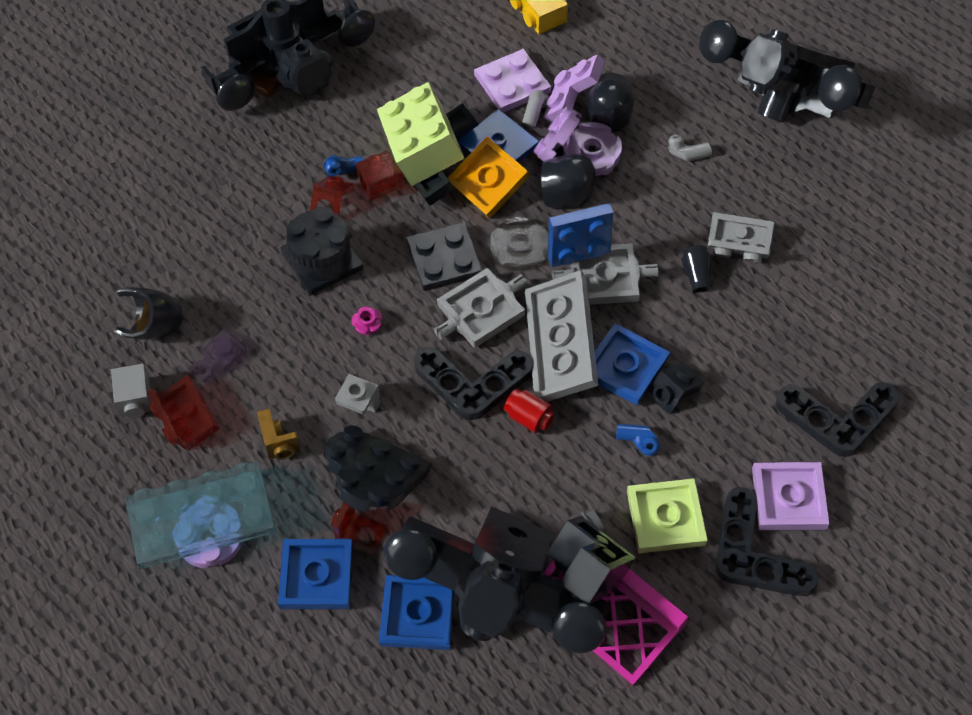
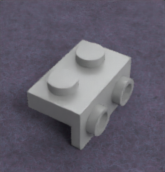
[707,212,774,263]

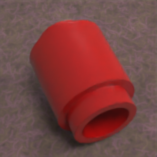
[504,388,555,433]

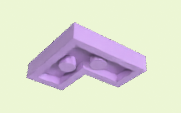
[543,54,605,123]

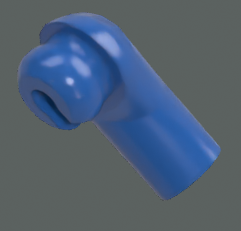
[324,155,365,176]
[616,423,660,456]

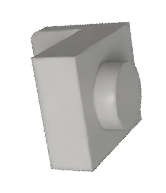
[335,374,381,414]

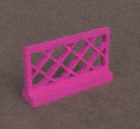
[543,561,688,686]

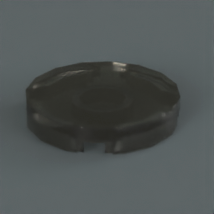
[490,217,549,272]

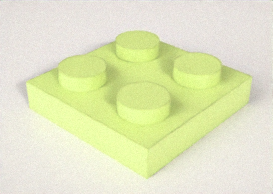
[627,478,707,554]

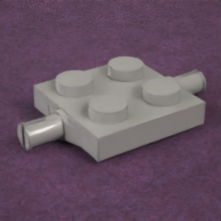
[552,243,658,305]
[434,268,527,348]

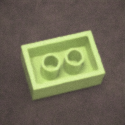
[377,82,464,186]

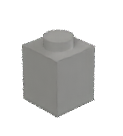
[111,363,153,418]

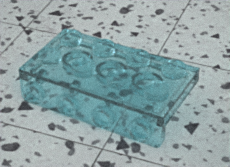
[125,461,276,569]

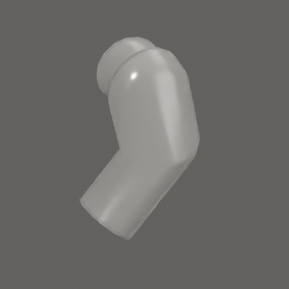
[522,90,549,127]
[668,135,712,162]

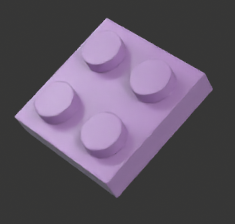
[474,49,551,113]
[752,462,829,530]

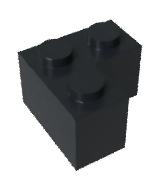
[546,516,636,604]

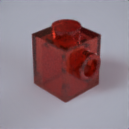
[356,150,405,201]

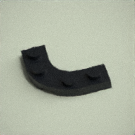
[415,103,479,206]

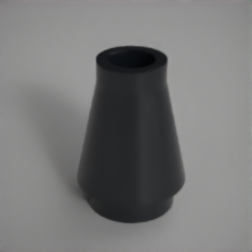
[681,245,712,293]

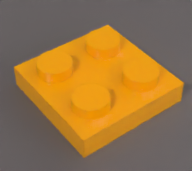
[447,136,531,219]

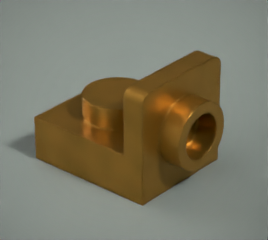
[257,409,301,460]

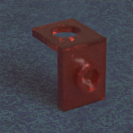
[310,176,355,216]
[331,502,387,556]

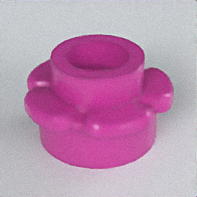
[352,306,382,335]

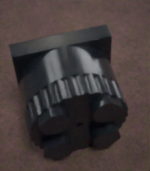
[280,206,363,296]

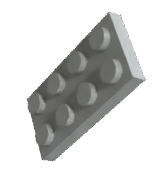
[525,270,598,402]

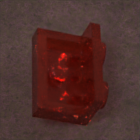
[147,375,220,450]

